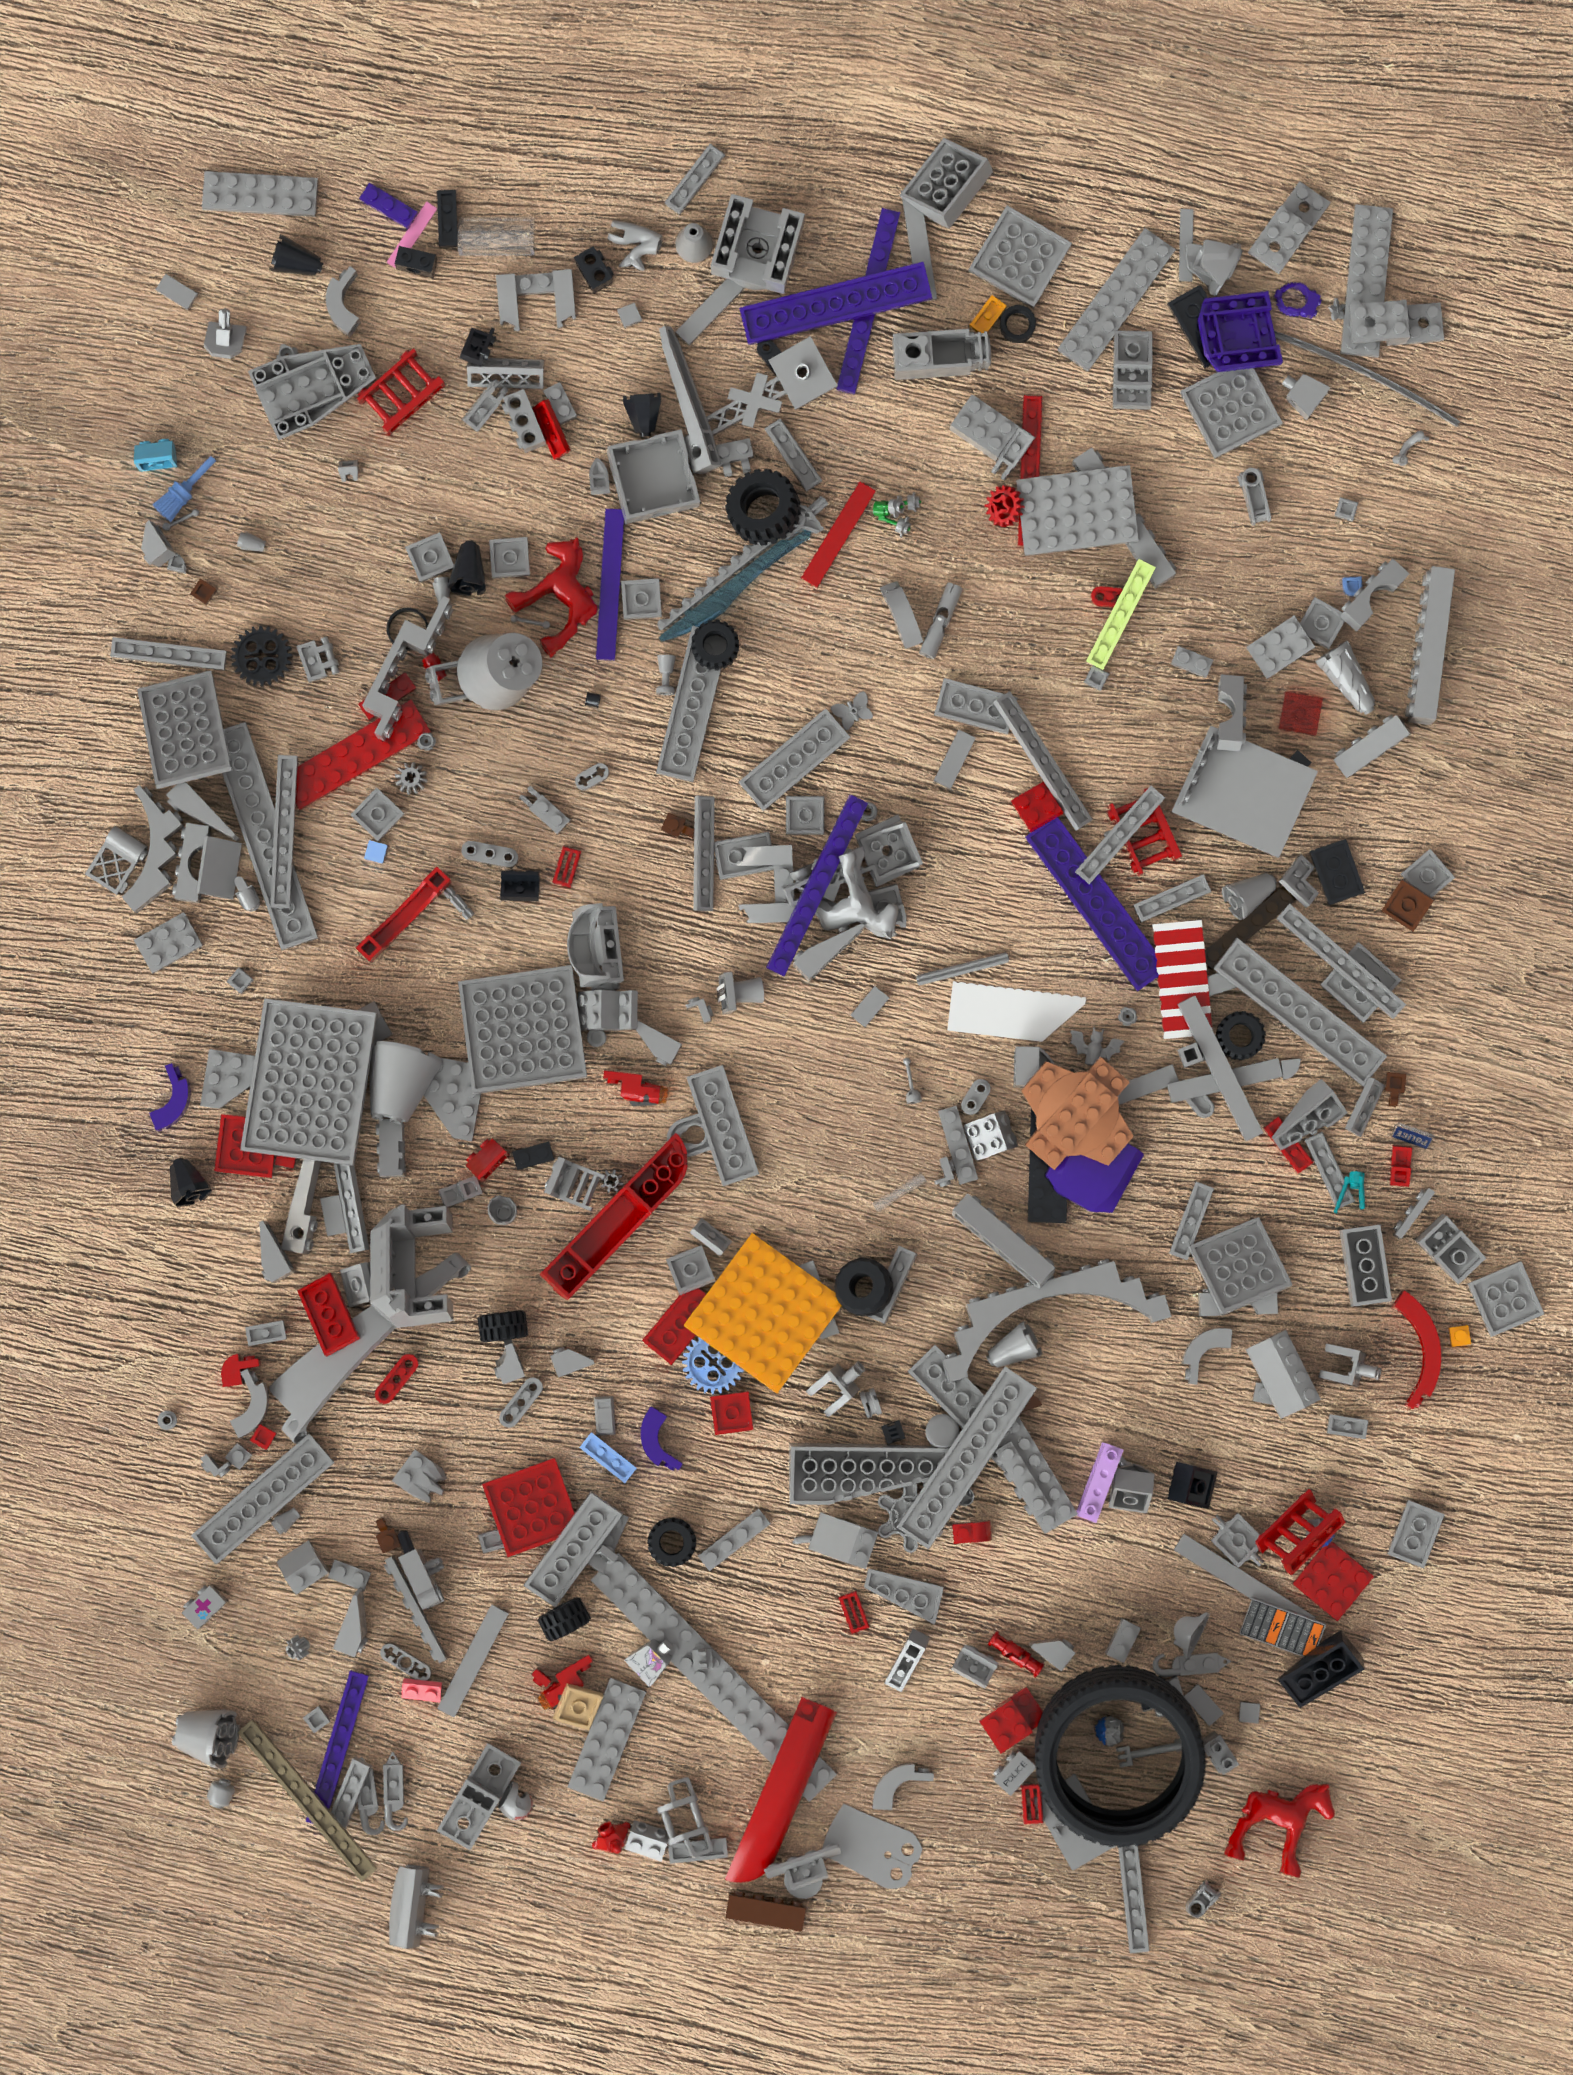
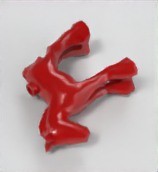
[504,537,598,658]
[1224,1784,1335,1878]

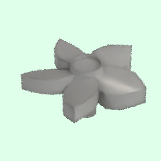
[1328,298,1345,321]

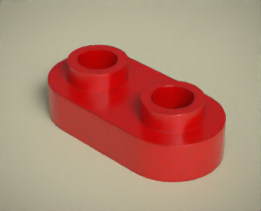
[1091,586,1123,608]

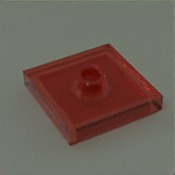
[1278,691,1323,736]

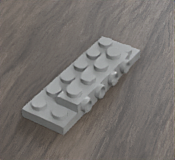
[993,1417,1078,1534]

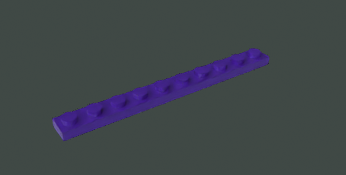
[837,208,900,395]
[766,794,868,976]

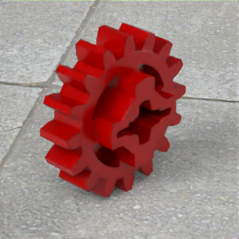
[985,485,1025,527]

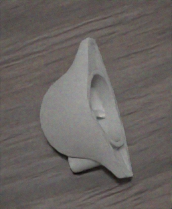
[1174,1612,1210,1659]

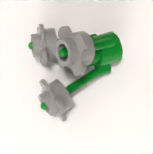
[873,492,921,538]

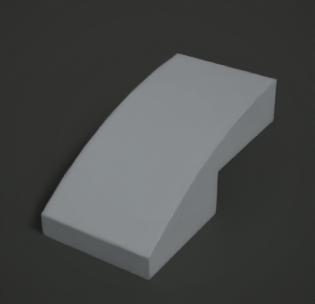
[438,1176,483,1208]

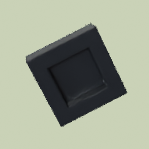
[881,1420,905,1445]

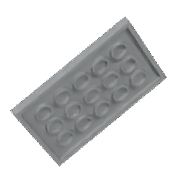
[1016,465,1139,556]
[137,670,232,789]

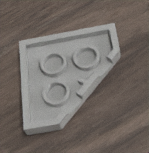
[200,1049,255,1109]

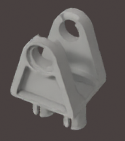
[1318,1344,1381,1387]
[806,1361,866,1417]

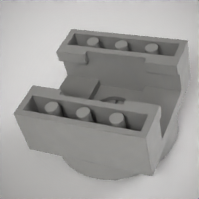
[711,194,805,294]

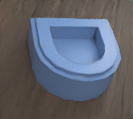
[1342,576,1362,597]

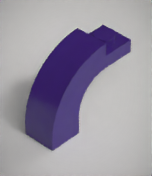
[149,1063,191,1132]
[640,1406,683,1471]

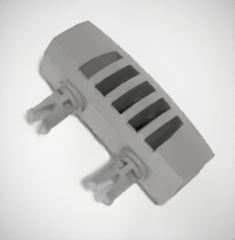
[389,1864,444,1949]

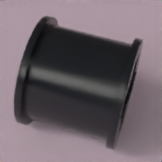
[585,691,601,709]

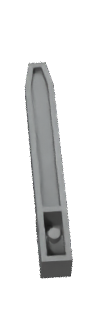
[659,326,722,474]
[281,1159,321,1254]

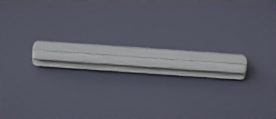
[916,952,1009,985]

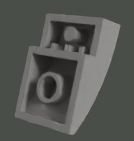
[1415,1214,1486,1285]

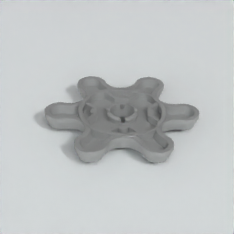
[878,1483,943,1553]

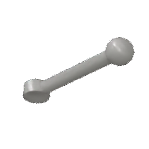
[163,509,199,531]
[511,615,550,629]

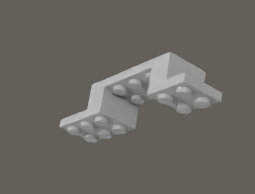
[362,596,454,742]

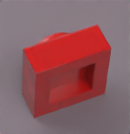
[250,1424,277,1450]
[531,1668,552,1687]

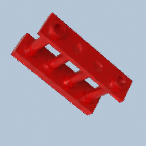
[357,348,445,435]
[1107,788,1182,877]
[1255,1489,1346,1576]

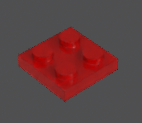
[1011,781,1063,833]
[710,1392,753,1435]

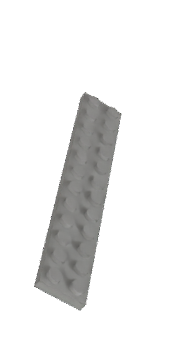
[222,722,318,951]

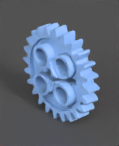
[682,1337,744,1395]

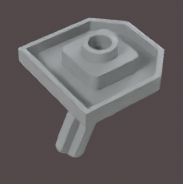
[204,308,247,359]

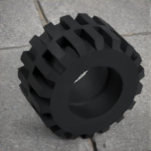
[691,620,739,671]
[1215,1011,1266,1060]
[477,1310,528,1343]
[647,1517,696,1567]
[537,1598,591,1641]

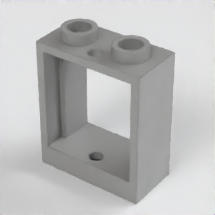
[425,661,468,706]

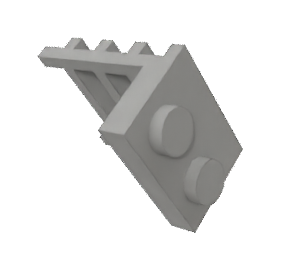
[544,1157,606,1212]

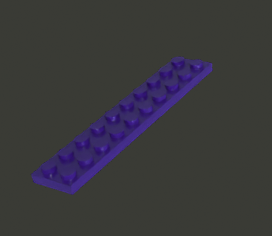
[740,262,933,345]
[1025,817,1159,992]

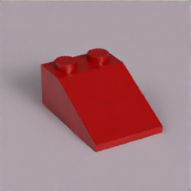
[465,1138,510,1182]

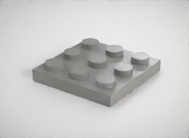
[1320,942,1401,1023]
[1468,1261,1544,1337]

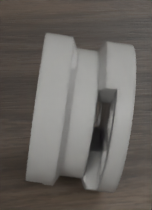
[859,1388,882,1418]

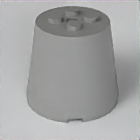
[457,633,542,710]

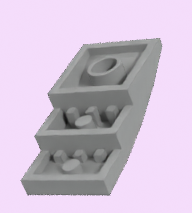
[1113,330,1153,410]

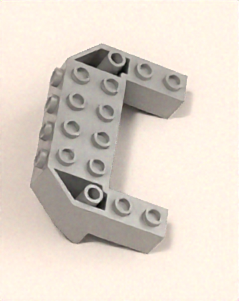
[370,1204,453,1328]

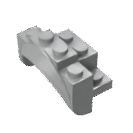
[567,903,624,987]

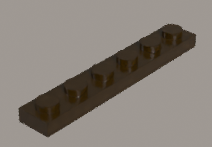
[1205,886,1297,970]

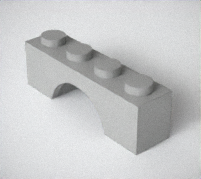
[1340,559,1410,632]
[1217,674,1247,751]
[172,823,211,903]
[1198,1289,1278,1316]

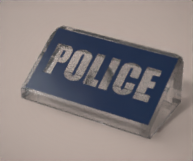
[1391,1122,1434,1149]

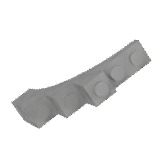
[122,785,184,914]

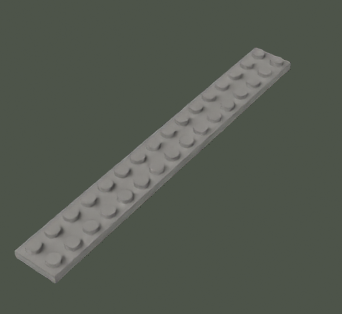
[591,1552,837,1802]

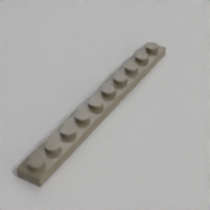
[238,1719,378,1882]

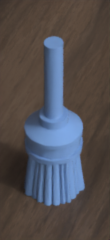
[152,456,216,522]

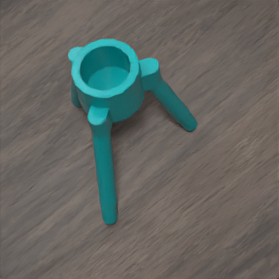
[1334,1171,1365,1214]

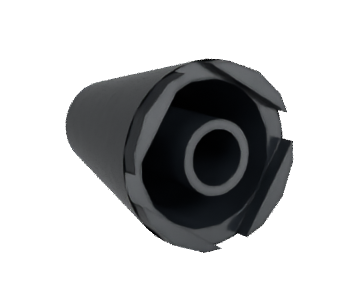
[269,234,323,276]
[448,541,486,596]

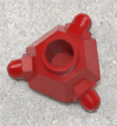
[592,1822,631,1854]

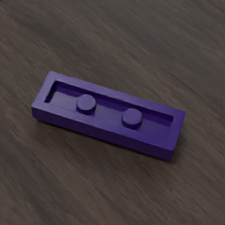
[359,183,418,229]

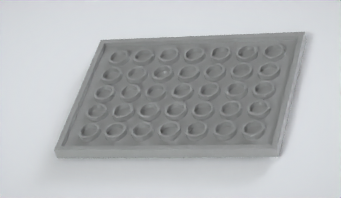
[240,998,378,1166]

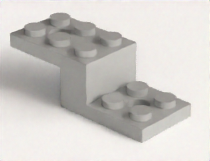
[1248,181,1331,274]
[1349,300,1444,346]
[437,1743,521,1850]

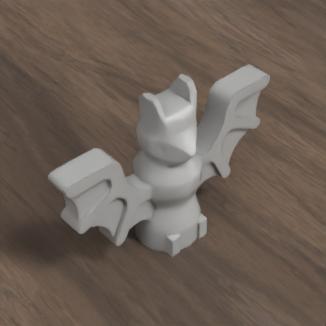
[1070,1027,1124,1066]

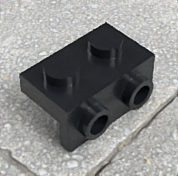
[460,327,496,366]
[500,870,540,901]

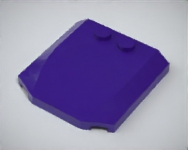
[1198,291,1283,372]
[1045,1144,1144,1213]

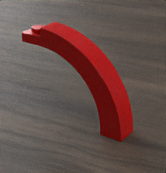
[1392,1290,1441,1409]

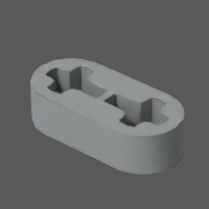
[575,763,609,791]

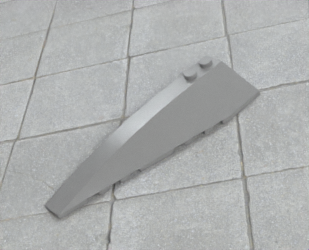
[789,1443,950,1505]

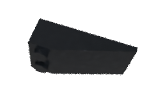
[1278,1630,1365,1708]

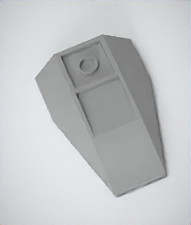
[248,344,376,440]

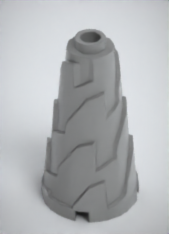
[1315,641,1375,715]

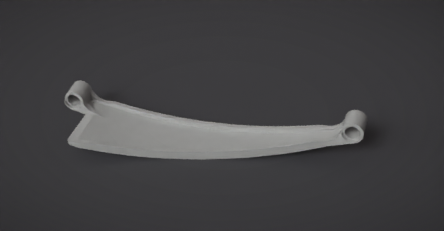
[269,1253,471,1444]

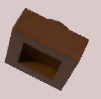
[190,578,217,605]

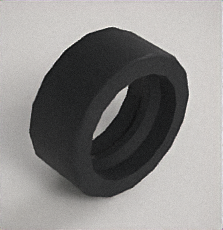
[1000,305,1036,343]

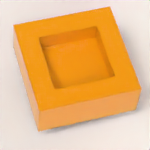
[1448,1325,1471,1347]

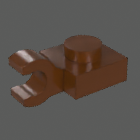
[661,813,694,838]
[1384,1072,1406,1107]
[376,1517,401,1553]

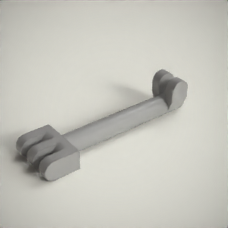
[1116,1739,1182,1767]

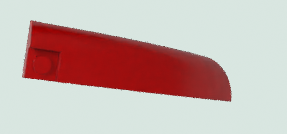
[539,1133,688,1300]
[725,1697,837,1883]

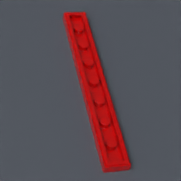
[1018,395,1043,546]

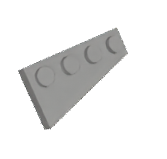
[864,1568,944,1625]

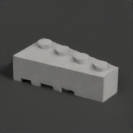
[1333,714,1412,778]

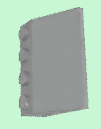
[900,138,993,229]

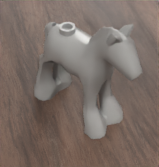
[790,846,898,939]

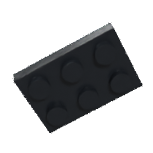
[1309,839,1365,906]

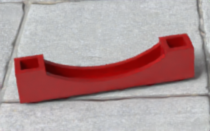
[356,867,452,963]

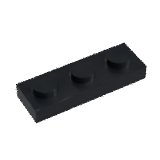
[437,190,458,248]

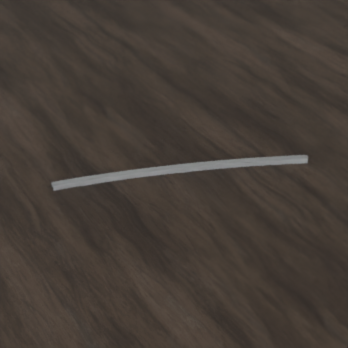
[1274,331,1460,427]

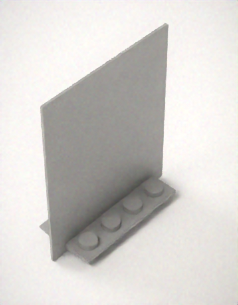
[1172,726,1318,858]

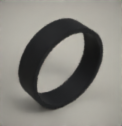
[386,608,428,651]

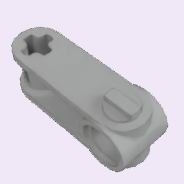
[1237,468,1271,526]

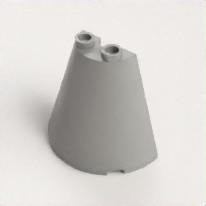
[369,1041,443,1124]

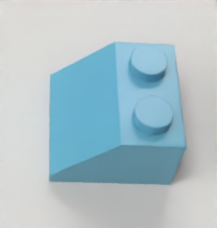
[134,439,178,472]

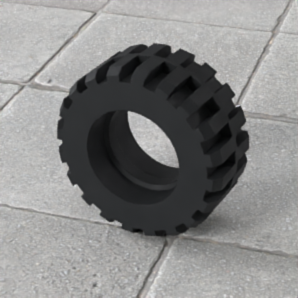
[725,469,801,545]

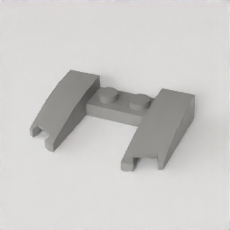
[496,269,576,332]
[737,845,795,923]

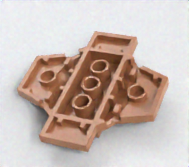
[1021,1057,1134,1170]

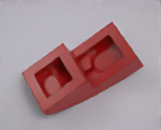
[1390,1145,1412,1187]

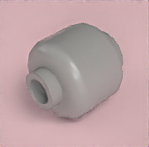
[207,1778,235,1809]

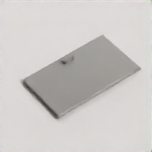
[1034,1773,1116,1871]

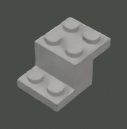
[577,990,638,1031]

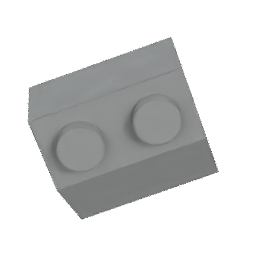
[277,1540,330,1595]
[1028,1638,1075,1671]

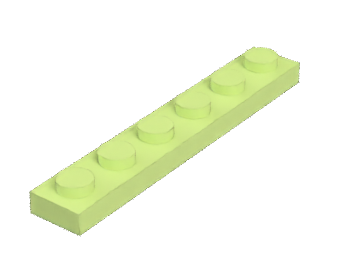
[1086,559,1156,670]

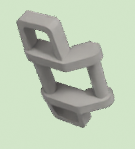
[657,1777,713,1858]

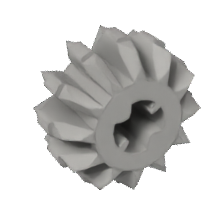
[395,762,428,795]

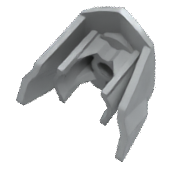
[1186,239,1243,296]

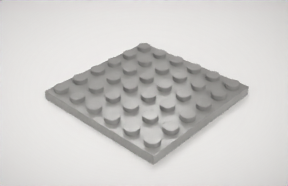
[458,965,587,1095]

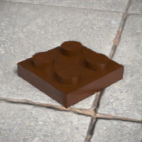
[1381,879,1435,932]

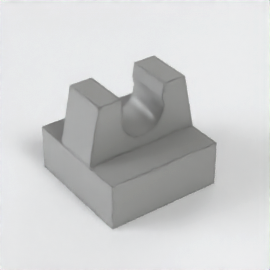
[338,460,359,482]
[692,1648,713,1670]

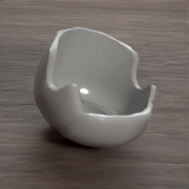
[488,1195,517,1225]

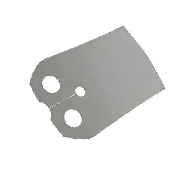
[822,1804,922,1889]

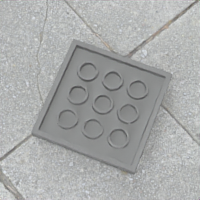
[968,206,1072,309]
[1180,368,1283,459]
[1189,1217,1292,1316]

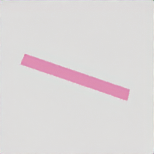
[386,202,437,268]

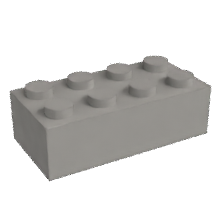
[1339,1224,1392,1307]

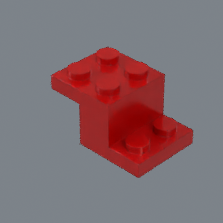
[979,1687,1043,1754]

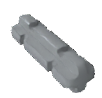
[443,887,474,920]

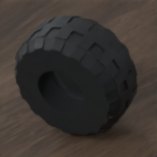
[834,1258,894,1317]

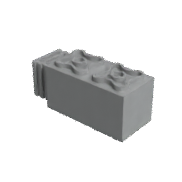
[892,329,991,380]

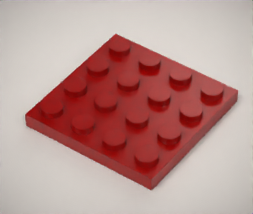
[482,1458,575,1557]

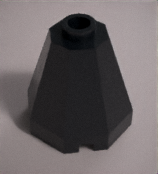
[623,393,662,437]
[170,1158,213,1208]

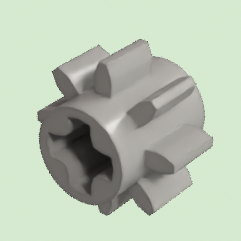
[600,1169,623,1193]
[286,1635,310,1661]

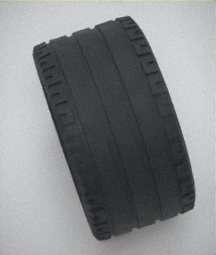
[1035,1665,1206,1848]

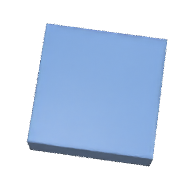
[364,840,388,864]

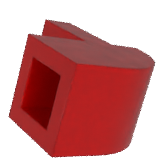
[221,1354,261,1387]
[952,1520,992,1544]

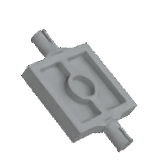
[1210,1513,1264,1568]

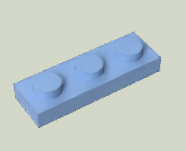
[579,1432,637,1483]

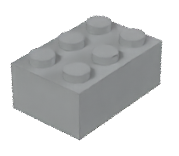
[950,394,1019,461]

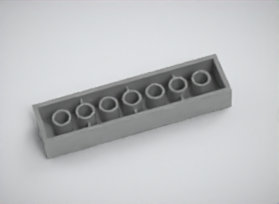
[1405,566,1455,725]

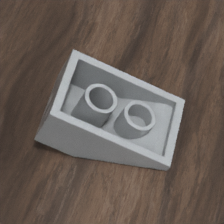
[259,1221,296,1283]
[808,1512,878,1569]
[333,1588,368,1657]

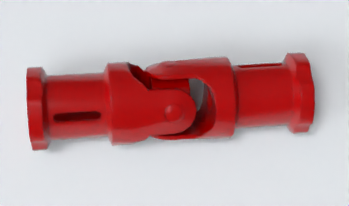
[987,1631,1045,1678]

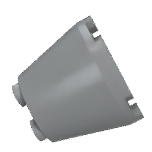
[172,1709,240,1769]

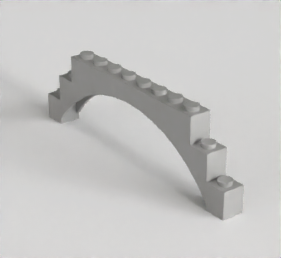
[942,1259,1172,1383]

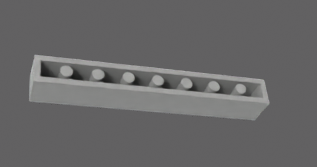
[1072,448,1176,589]

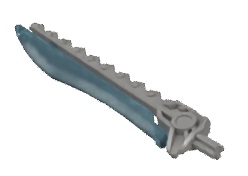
[657,496,829,642]

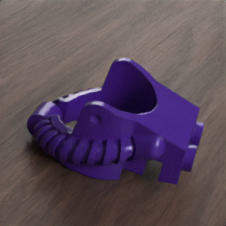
[1274,282,1322,319]

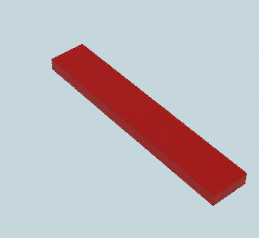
[801,482,876,588]

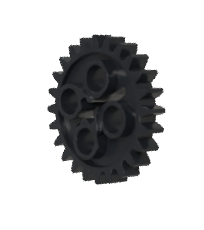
[230,625,293,688]

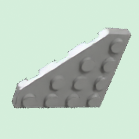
[424,1058,481,1142]

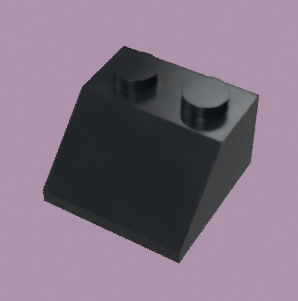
[1167,1461,1218,1509]

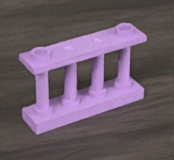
[1076,1442,1123,1523]

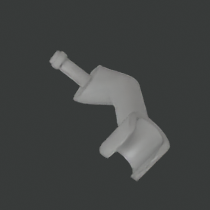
[1393,431,1429,466]

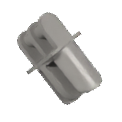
[234,876,260,912]

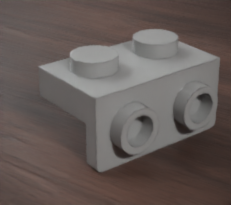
[951,1645,999,1689]
[625,1820,669,1861]

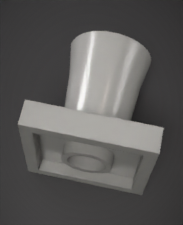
[718,972,764,1015]

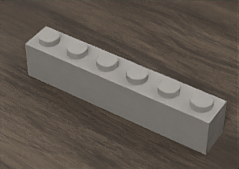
[952,1193,1055,1289]

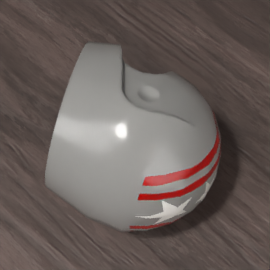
[498,1781,533,1821]

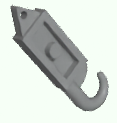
[1152,1652,1231,1677]
[383,1752,408,1831]
[357,1757,384,1835]

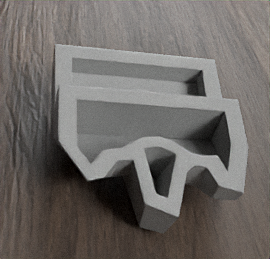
[868,884,906,937]
[392,1449,447,1503]

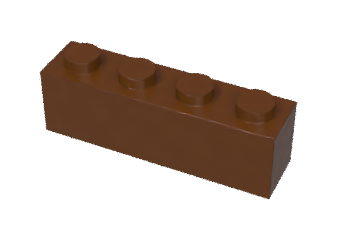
[725,1890,806,1932]

